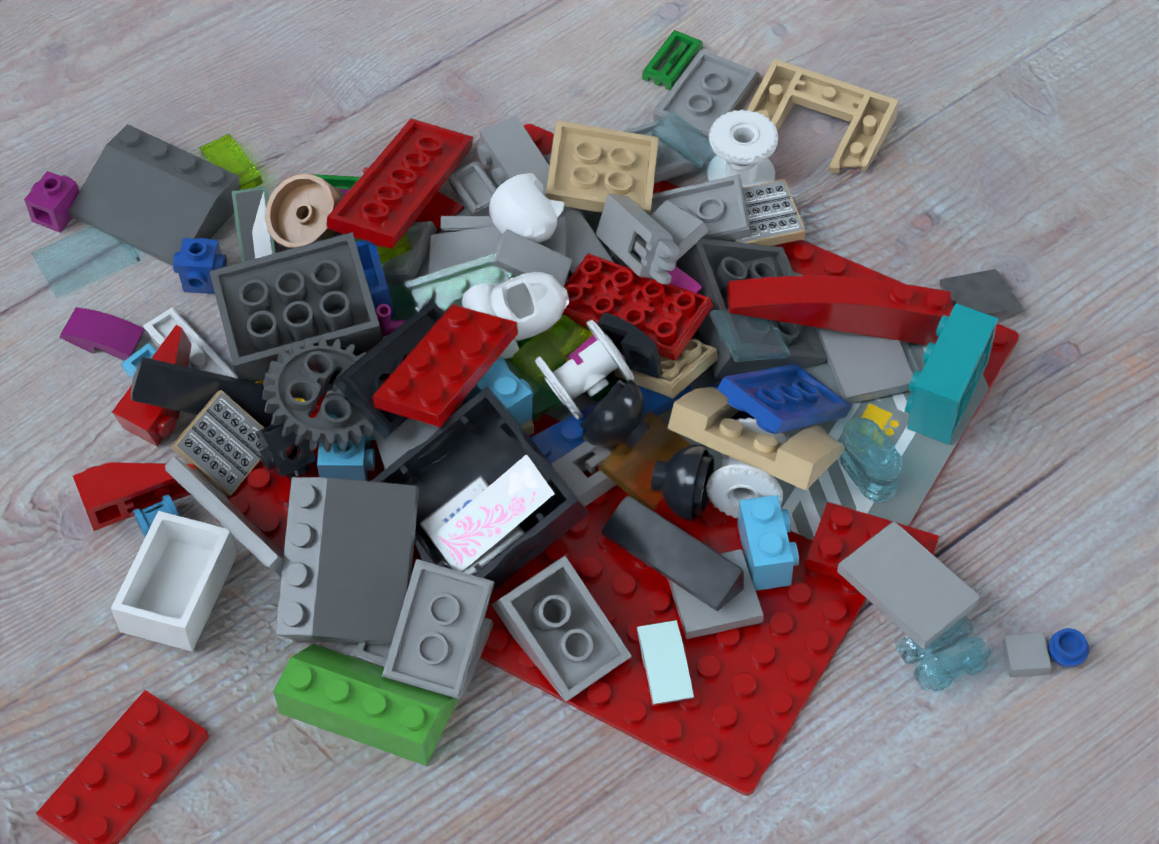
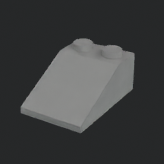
[491,556,632,702]

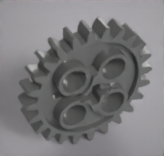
[262,337,374,452]

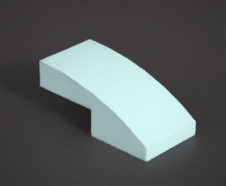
[637,620,694,705]

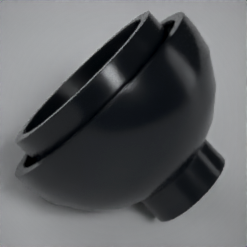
[580,379,650,449]
[651,445,715,522]

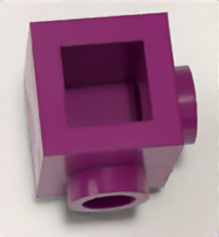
[24,171,79,233]

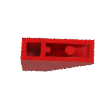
[112,325,192,447]
[73,462,196,531]

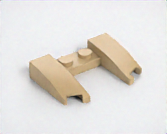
[747,59,899,173]
[668,387,845,491]

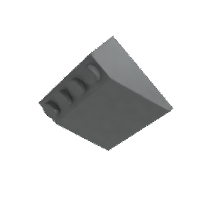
[68,124,240,266]
[209,232,383,382]
[676,238,828,378]
[276,477,419,644]

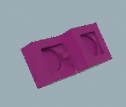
[59,307,145,361]

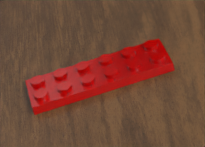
[326,118,473,249]

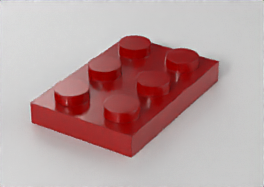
[804,501,939,582]

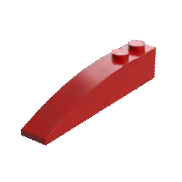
[727,275,953,345]

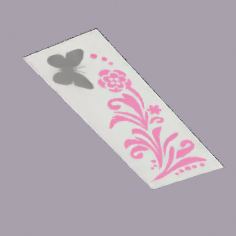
[430,455,555,572]

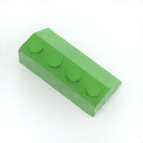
[273,644,458,766]

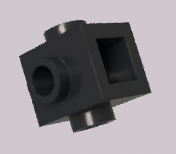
[255,424,316,479]

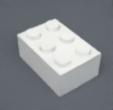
[111,511,238,652]

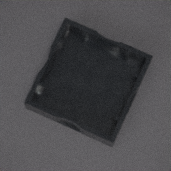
[371,386,590,592]

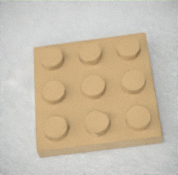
[545,120,659,215]

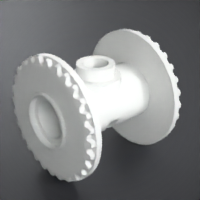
[707,109,778,187]
[535,320,635,420]
[706,418,789,518]

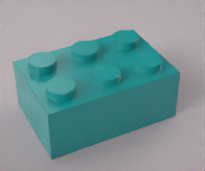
[904,303,998,445]

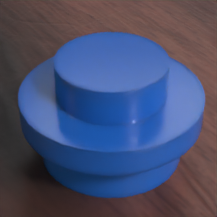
[1048,628,1089,668]

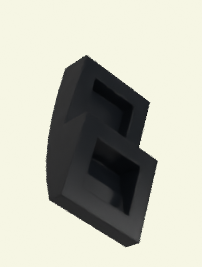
[597,313,663,378]

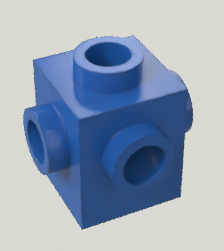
[173,238,227,294]

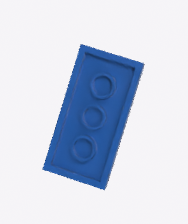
[717,364,853,434]

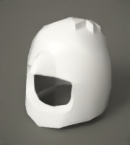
[489,173,565,244]
[491,272,569,341]

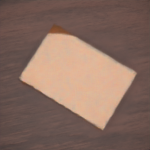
[598,411,691,510]

